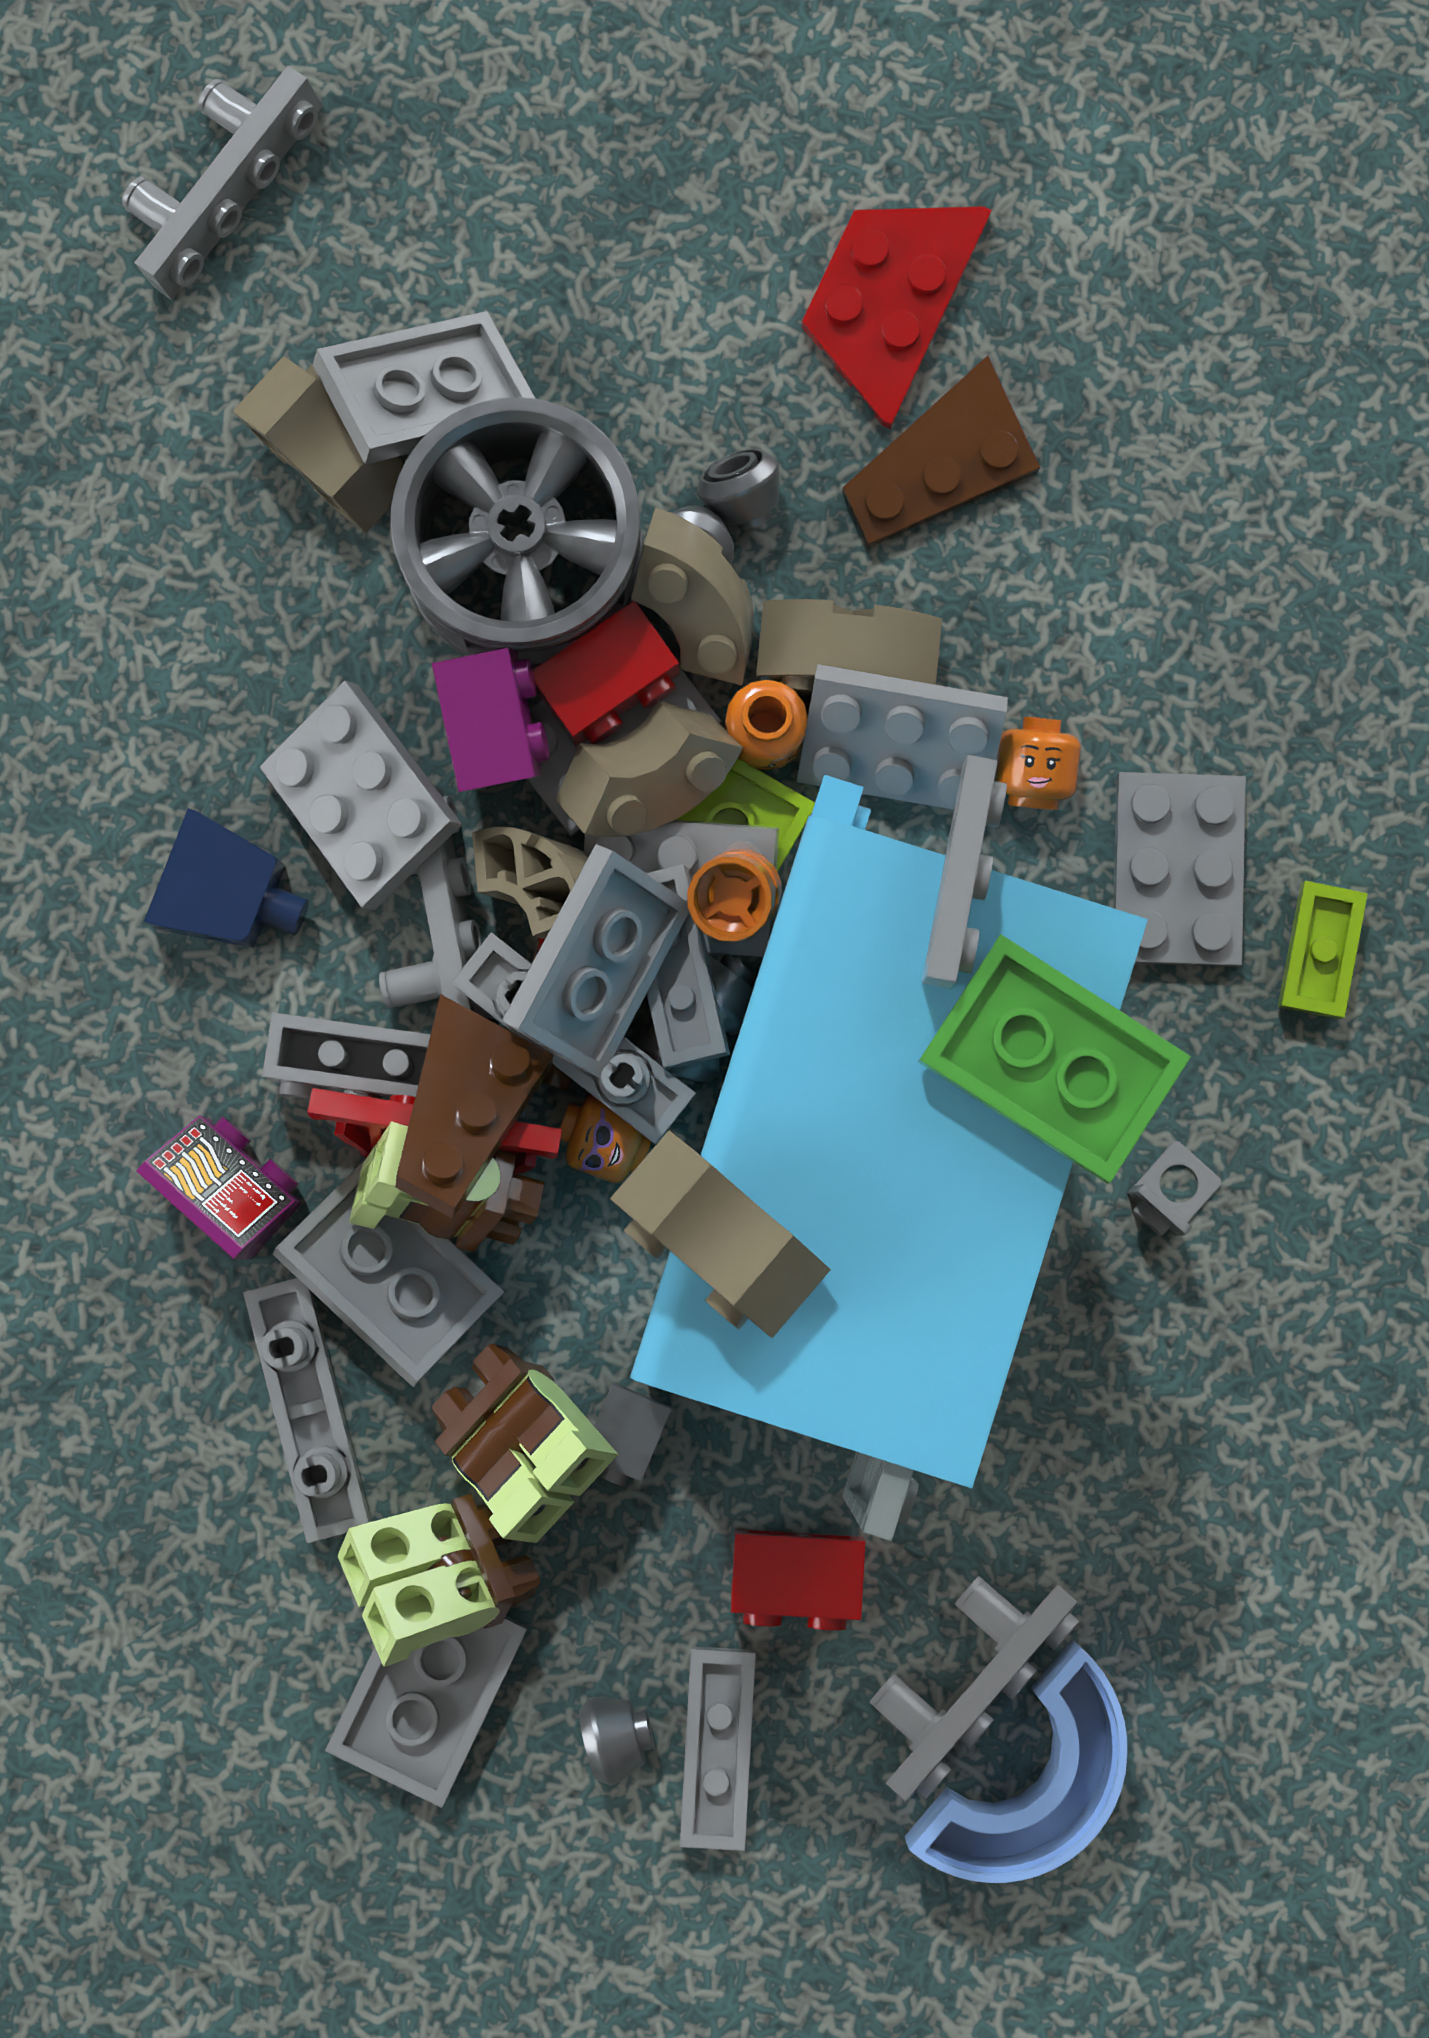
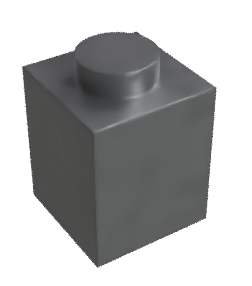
[586,1382,672,1487]

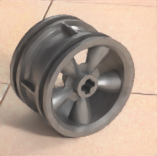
[390,397,643,670]

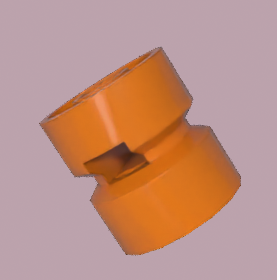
[687,849,782,941]

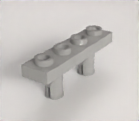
[122,66,323,300]
[379,785,494,1020]
[451,932,696,1145]
[243,1278,372,1543]
[869,1576,1079,1801]

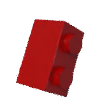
[533,601,680,747]
[730,1529,866,1631]

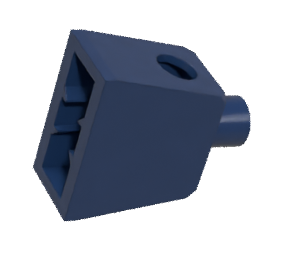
[144,808,309,948]

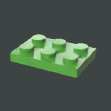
[918,934,1191,1184]

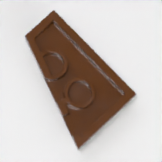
[842,355,1040,548]
[395,994,554,1219]

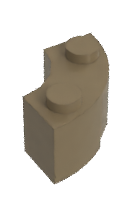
[233,356,404,534]
[631,508,754,685]
[756,599,942,697]
[555,701,743,837]
[472,827,590,939]
[610,1130,831,1338]

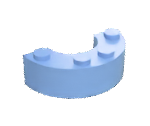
[904,1639,1127,1883]

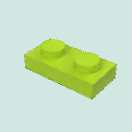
[1278,881,1368,1020]

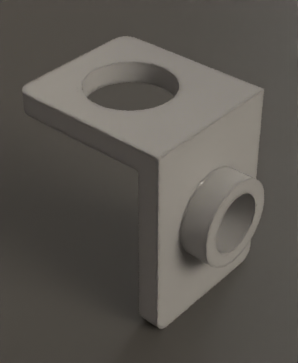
[1127,1141,1221,1236]

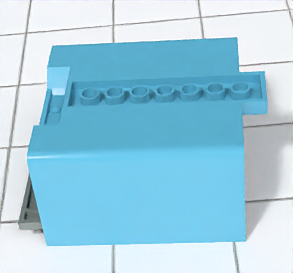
[630,775,1148,1541]

